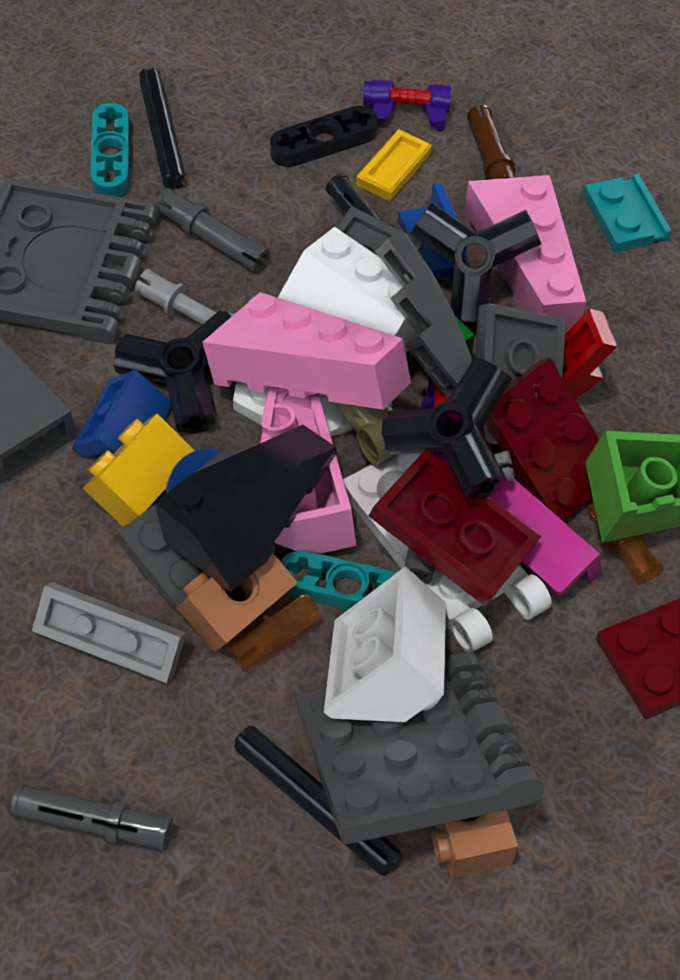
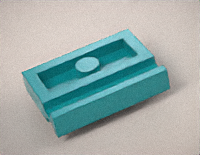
[583,174,672,253]

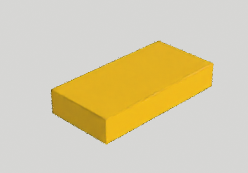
[356,129,433,202]

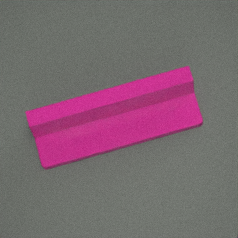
[439,454,602,595]

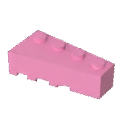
[463,175,586,334]
[202,292,411,410]

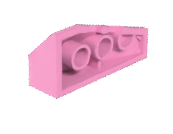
[260,386,356,554]

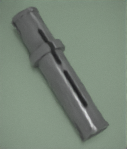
[155,188,270,273]
[10,783,173,851]

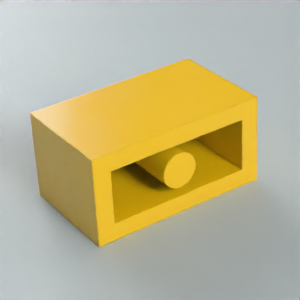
[83,414,195,527]

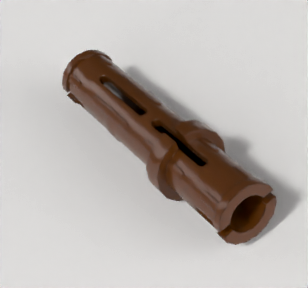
[467,105,516,180]

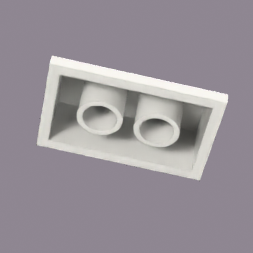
[278,227,418,353]
[324,566,446,722]

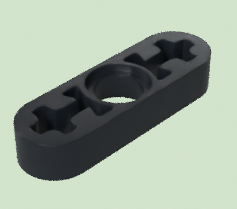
[270,106,378,167]

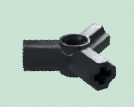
[410,202,542,322]
[113,310,232,434]
[381,357,512,501]

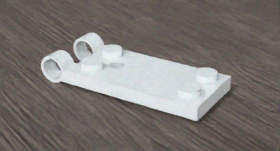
[343,453,551,653]

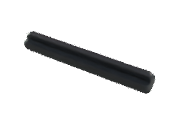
[139,67,185,189]
[234,726,401,876]

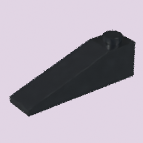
[154,425,337,592]

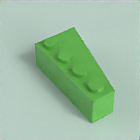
[585,431,680,542]

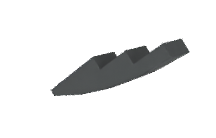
[375,228,472,400]

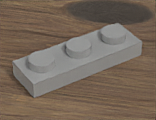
[32,582,187,683]

